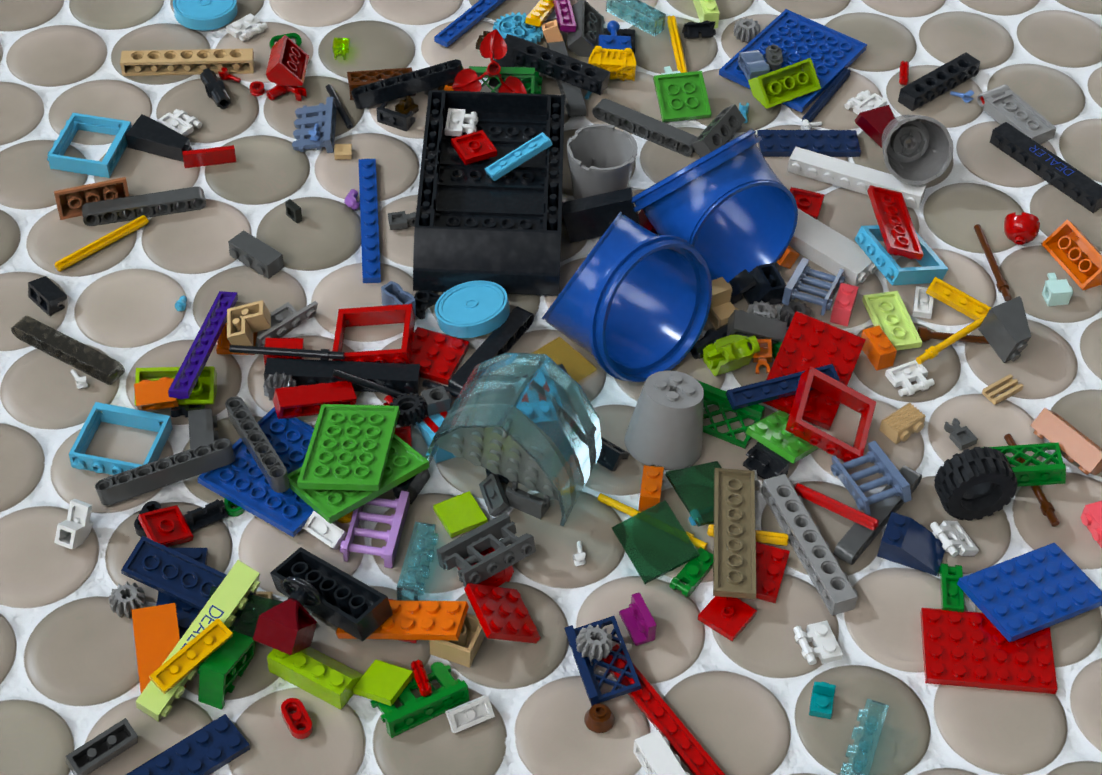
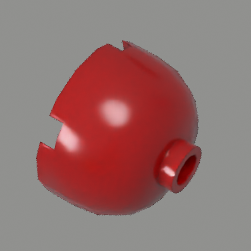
[1004,212,1040,245]

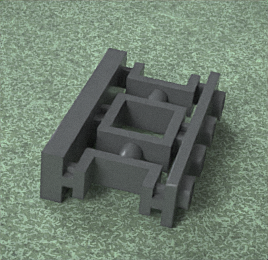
[436,513,536,587]

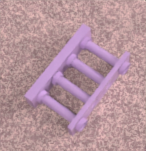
[340,491,410,568]

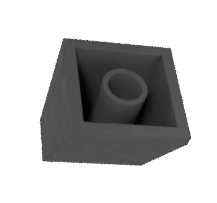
[978,296,1031,363]

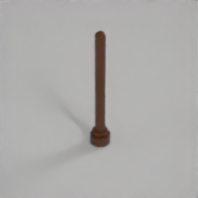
[917,327,989,344]

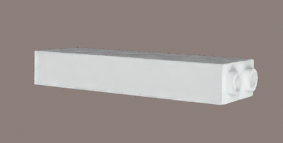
[789,209,877,286]

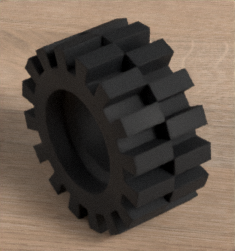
[390,393,427,427]

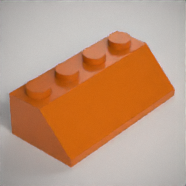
[1041,219,1102,290]

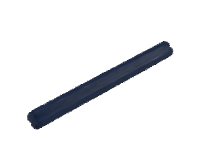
[802,68,851,123]

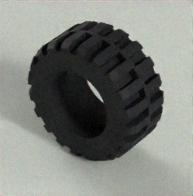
[934,447,1018,521]

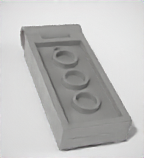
[977,84,1056,144]

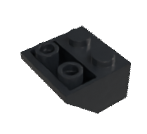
[743,263,786,305]

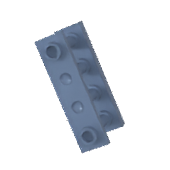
[782,257,845,316]
[831,441,912,516]

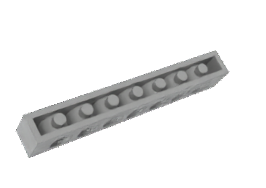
[761,474,858,616]

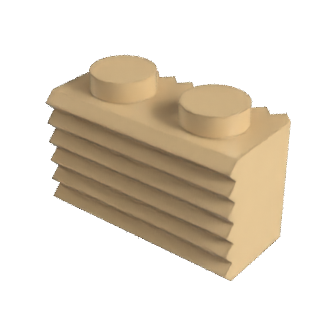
[879,403,926,445]

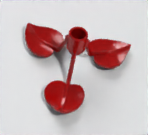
[452,29,527,94]

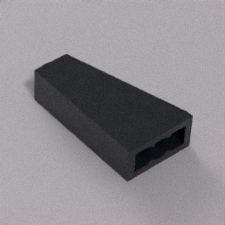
[126,114,192,162]

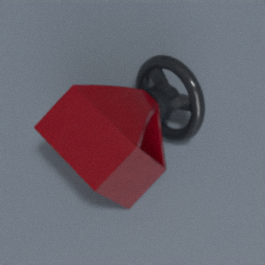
[253,577,322,655]

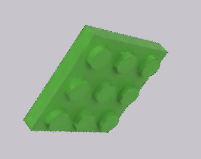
[653,71,712,122]
[746,410,819,464]

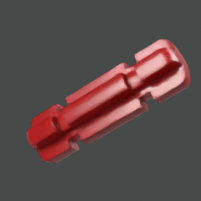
[899,61,909,85]
[411,659,432,697]

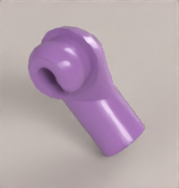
[344,189,360,210]

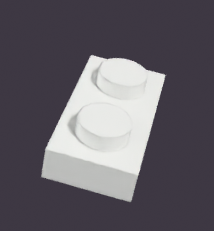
[912,286,933,319]
[303,511,347,550]
[445,695,495,733]

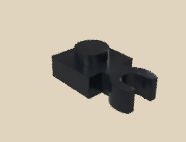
[171,405,205,418]

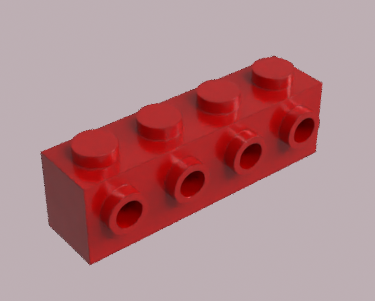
[273,381,357,419]

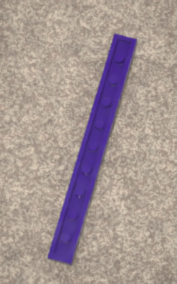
[168,291,238,399]

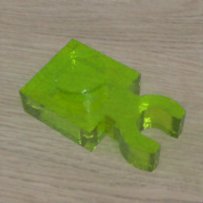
[332,38,350,60]

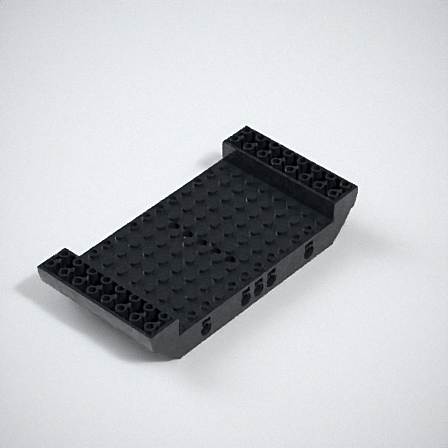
[413,90,565,296]

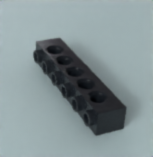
[513,39,610,95]
[898,52,980,111]

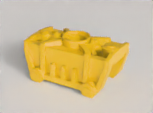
[588,46,636,81]

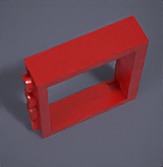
[332,304,415,364]
[785,366,876,462]

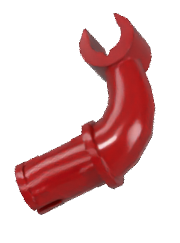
[266,85,307,102]

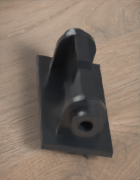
[682,21,716,39]
[183,499,229,532]

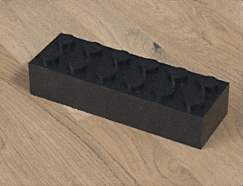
[270,547,393,642]

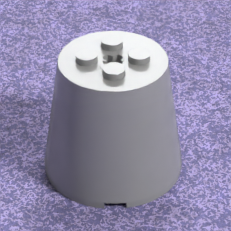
[881,115,953,185]
[567,124,638,199]
[624,371,704,470]

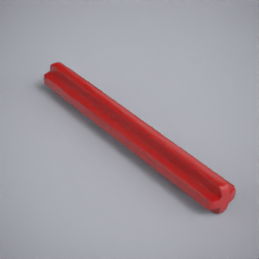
[794,483,879,530]

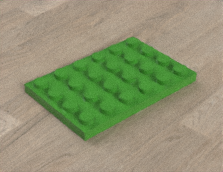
[297,404,400,491]
[288,433,430,524]

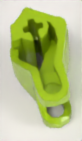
[703,335,760,376]

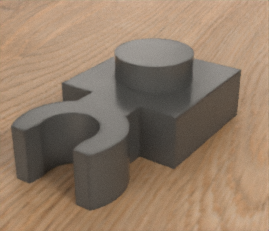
[944,418,978,450]

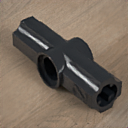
[200,68,231,109]
[690,323,728,359]

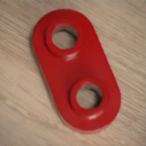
[281,698,313,739]

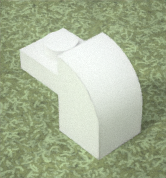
[54,499,93,550]

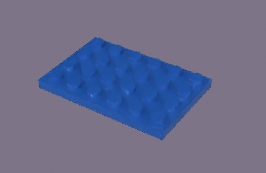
[957,542,1102,643]

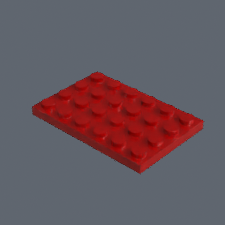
[764,311,866,430]
[920,608,1057,694]

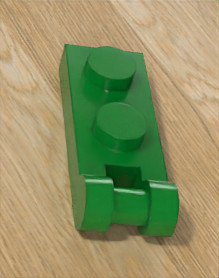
[669,547,713,598]
[939,563,964,612]

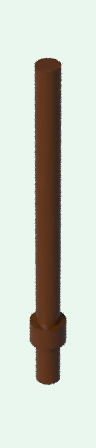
[974,224,1011,301]
[1004,434,1059,527]

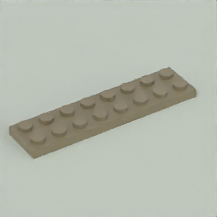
[713,468,756,599]

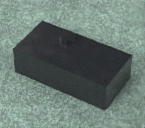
[562,188,639,243]

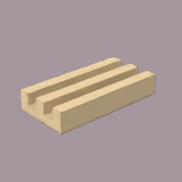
[982,374,1024,405]

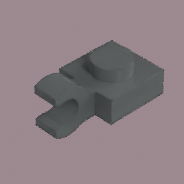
[388,211,416,230]

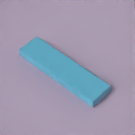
[485,132,553,181]

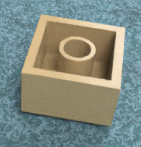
[429,613,486,668]

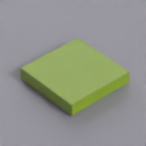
[433,491,488,538]
[353,659,414,706]

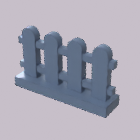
[292,97,337,153]

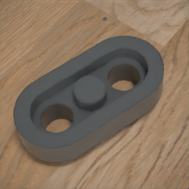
[765,45,783,70]

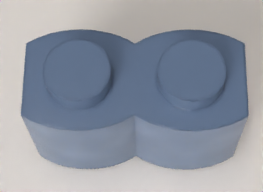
[738,50,770,80]
[381,281,416,316]

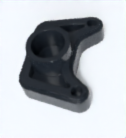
[414,290,441,319]

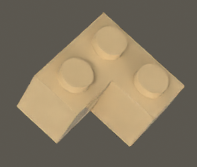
[707,277,738,330]
[227,300,271,346]

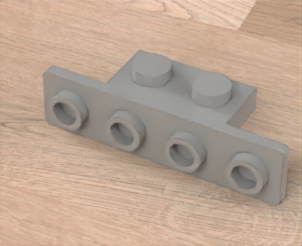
[255,301,318,347]

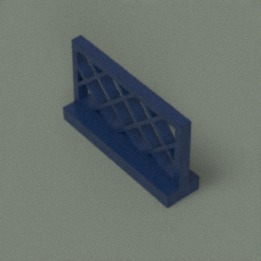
[565,616,642,707]

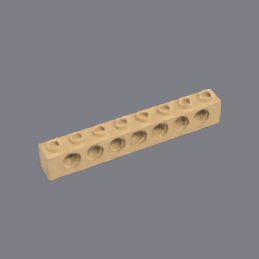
[120,48,254,76]

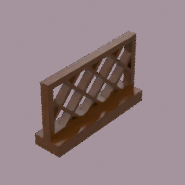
[347,67,416,100]

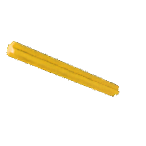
[667,15,688,73]
[54,215,149,272]

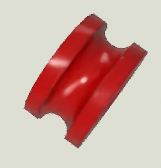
[249,81,265,96]

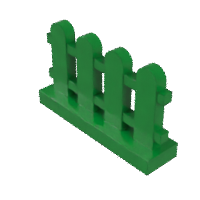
[370,662,470,738]

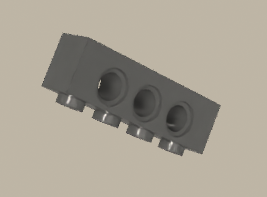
[691,104,746,158]

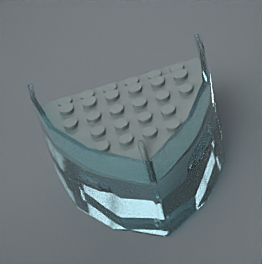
[425,353,602,527]

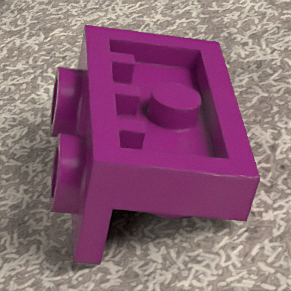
[619,592,657,646]

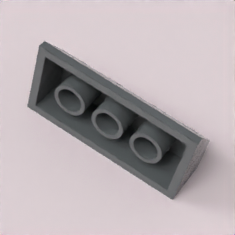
[567,0,604,57]

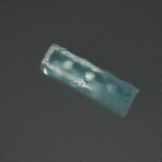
[606,0,666,36]
[397,522,439,601]
[840,698,889,775]

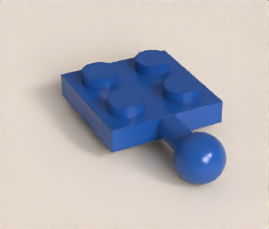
[598,20,632,50]

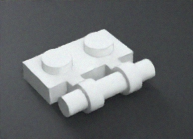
[226,13,268,41]
[844,90,887,115]
[445,108,478,136]
[157,109,202,137]
[885,360,935,397]
[930,520,979,557]
[793,620,843,665]

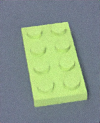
[862,291,922,351]

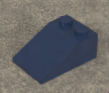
[877,512,945,576]

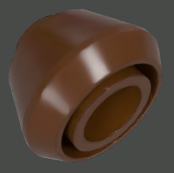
[584,704,615,733]

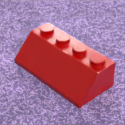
[266,35,309,86]

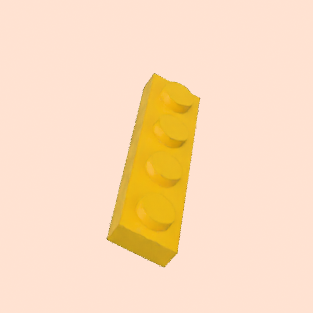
[525,0,555,27]
[926,277,991,320]
[149,618,233,694]

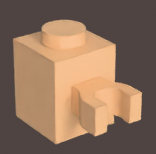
[542,19,564,43]

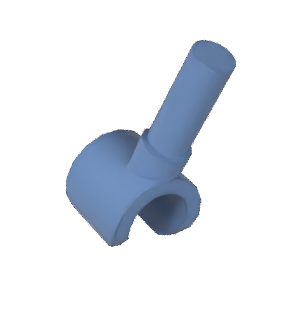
[950,90,974,103]
[308,124,320,141]

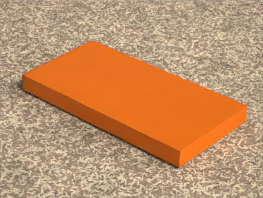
[131,603,186,693]

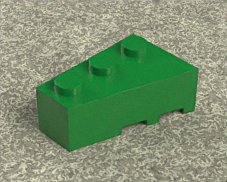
[198,630,255,710]

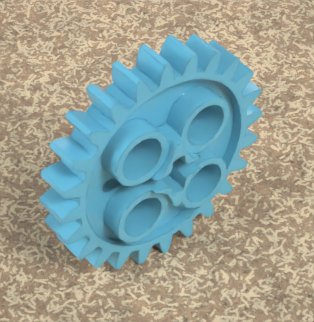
[493,12,544,44]

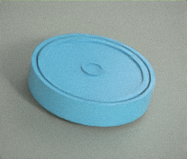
[173,0,238,30]
[435,280,510,338]

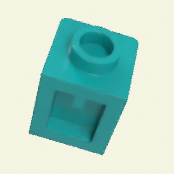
[809,681,836,719]

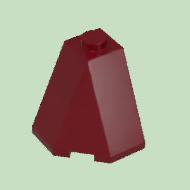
[854,105,895,148]

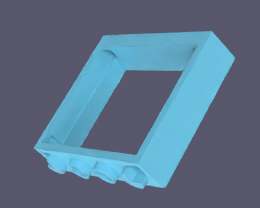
[47,113,132,178]
[854,225,948,286]
[69,402,173,475]

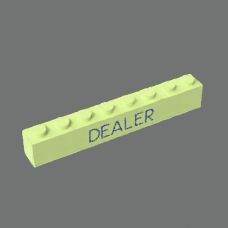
[136,560,261,722]

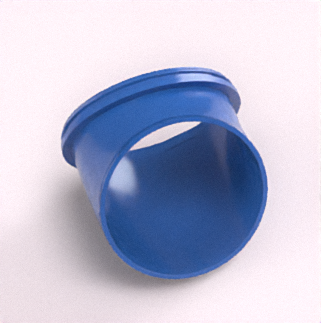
[631,129,798,283]
[542,212,712,382]

